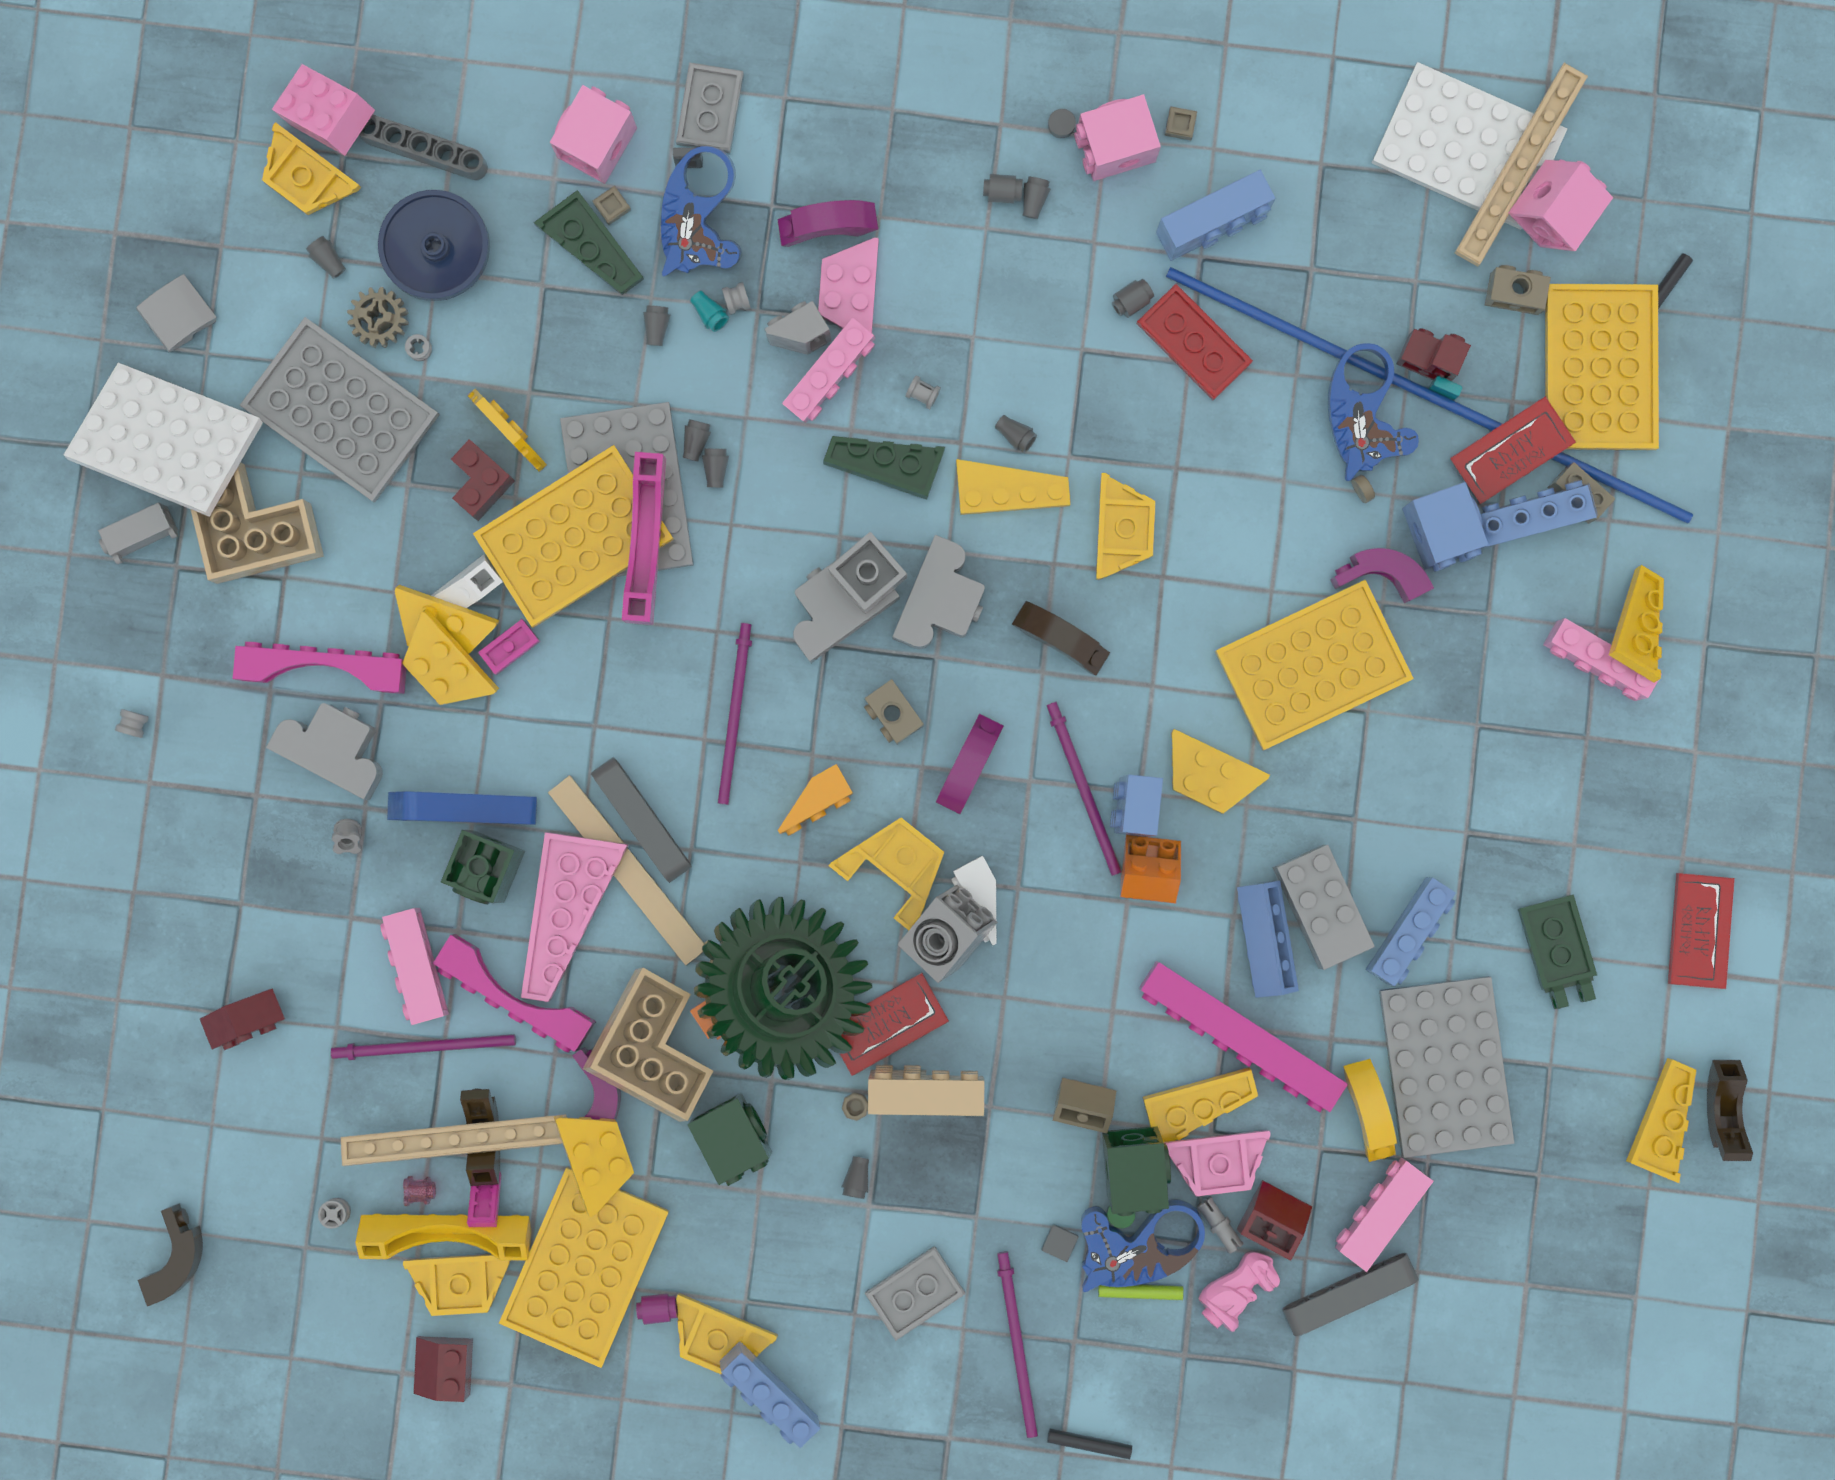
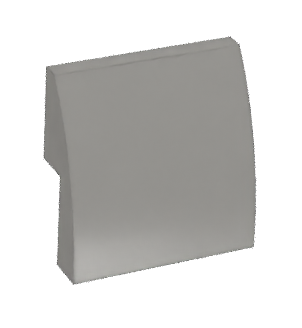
[136,274,216,352]

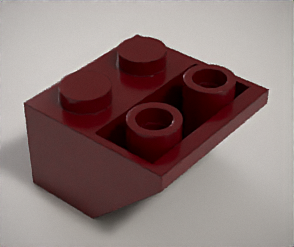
[1237,1180,1312,1261]

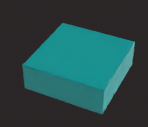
[1429,376,1463,401]

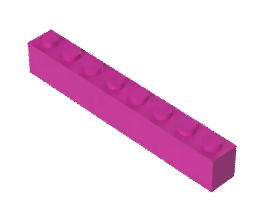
[1139,961,1348,1112]

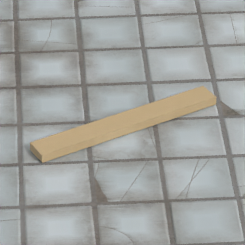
[1454,63,1588,267]
[548,775,704,966]
[341,1114,567,1166]

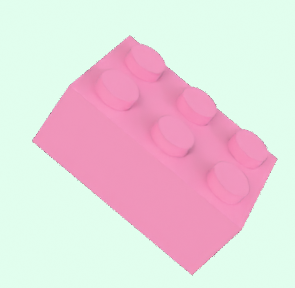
[272,64,375,156]

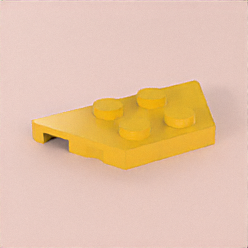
[262,122,361,215]
[467,388,547,472]
[1096,473,1155,580]
[395,585,499,654]
[402,609,499,705]
[1171,729,1270,814]
[554,1115,634,1218]
[403,1254,511,1316]
[676,1293,778,1374]

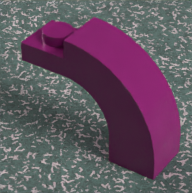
[777,200,878,247]
[1330,548,1434,604]
[936,714,1004,814]
[572,1047,621,1120]

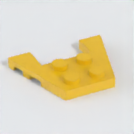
[828,818,944,930]

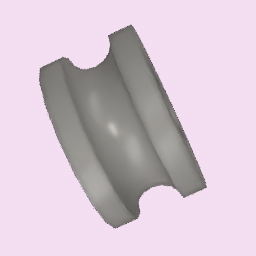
[405,334,432,361]

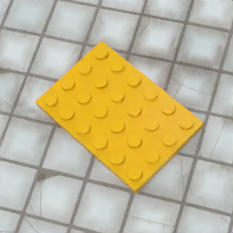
[1545,284,1659,450]
[473,445,674,628]
[1215,579,1414,751]
[499,1166,670,1368]

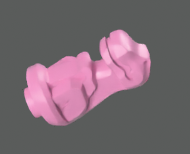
[1198,1251,1280,1332]

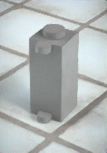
[98,502,178,565]

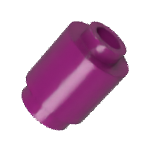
[636,1293,678,1325]

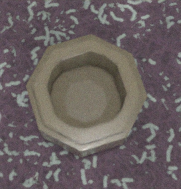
[842,1092,868,1121]

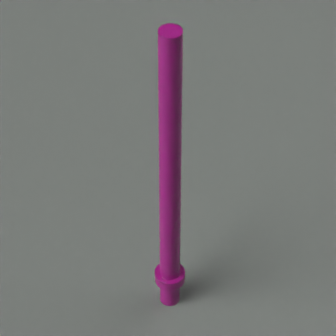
[718,623,752,805]
[1046,701,1122,876]
[331,1034,516,1060]
[997,1251,1038,1438]

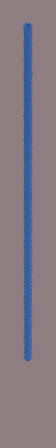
[1166,267,1693,524]

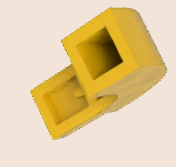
[1343,1059,1397,1162]

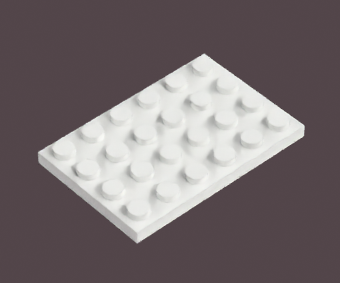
[1372,62,1567,230]
[64,363,263,517]

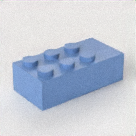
[1156,169,1276,261]
[1110,774,1163,837]

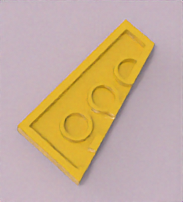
[956,459,1071,515]
[1608,565,1664,683]
[1626,1058,1696,1183]
[1142,1067,1258,1142]

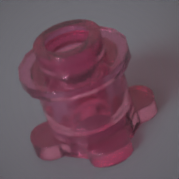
[403,1176,436,1206]

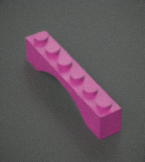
[622,452,666,625]
[232,642,407,694]
[433,934,596,1053]

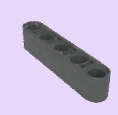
[359,114,488,180]
[591,757,692,883]
[1282,1253,1419,1336]

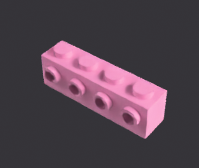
[782,317,875,423]
[1543,618,1662,701]
[380,907,449,1025]
[1335,1158,1434,1272]

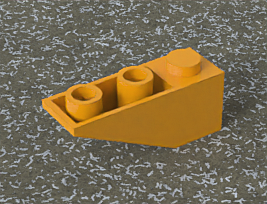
[778,764,853,836]

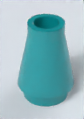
[690,291,729,332]

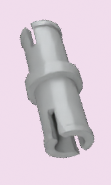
[1197,1197,1244,1254]

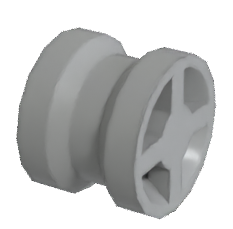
[722,282,751,315]
[115,709,149,738]
[318,1198,351,1229]

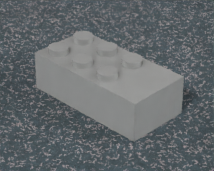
[1272,845,1375,970]

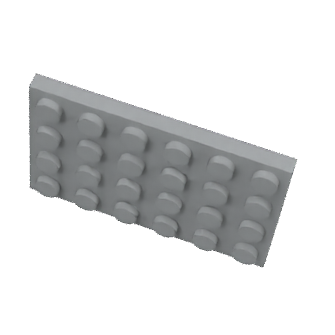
[240,317,440,503]
[560,402,694,577]
[1379,976,1514,1158]

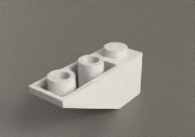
[431,554,503,608]
[951,856,997,945]

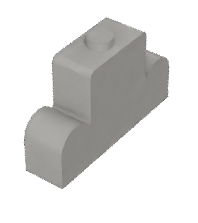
[892,535,985,649]
[793,561,900,663]
[266,703,383,800]

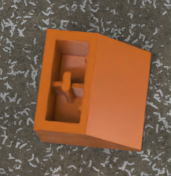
[1120,835,1181,904]

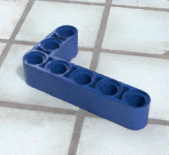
[387,791,537,825]

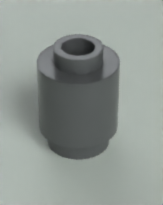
[983,174,1023,204]
[1112,279,1154,318]

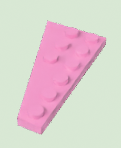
[521,832,629,1002]

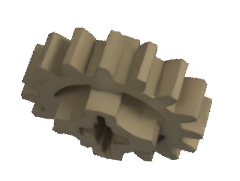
[347,287,409,348]

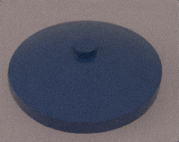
[378,190,490,301]

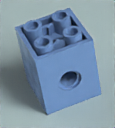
[1402,482,1489,572]

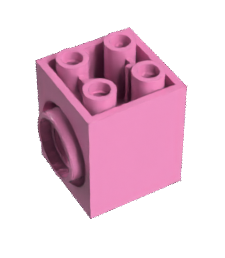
[550,85,637,184]
[1074,94,1161,181]
[1508,159,1613,251]

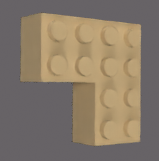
[190,462,324,584]
[583,967,713,1122]
[868,1065,984,1116]

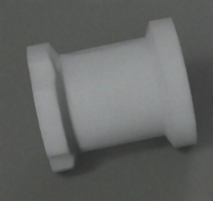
[905,375,941,410]

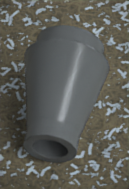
[1022,176,1051,219]
[306,236,346,279]
[643,305,671,346]
[995,415,1037,453]
[683,419,711,461]
[702,448,729,488]
[841,1156,869,1199]

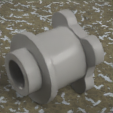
[332,819,362,854]

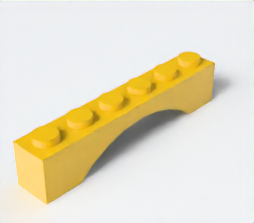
[355,1214,532,1261]

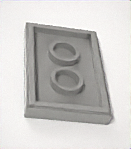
[676,62,744,153]
[865,1246,965,1341]

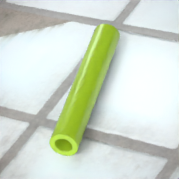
[1098,1284,1183,1300]

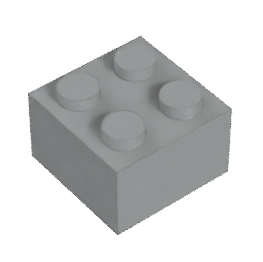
[828,532,907,614]

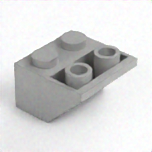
[765,301,831,355]

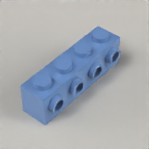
[1480,480,1598,547]
[1365,877,1456,986]
[1237,880,1299,998]
[720,1341,821,1448]

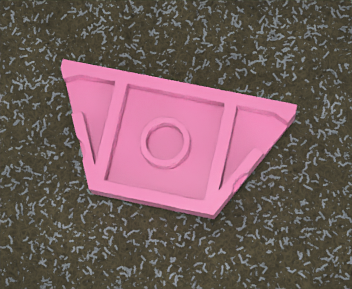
[818,238,879,333]
[1164,1130,1270,1197]

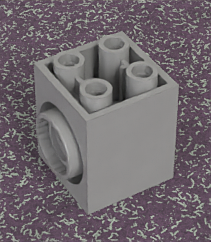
[897,885,998,983]

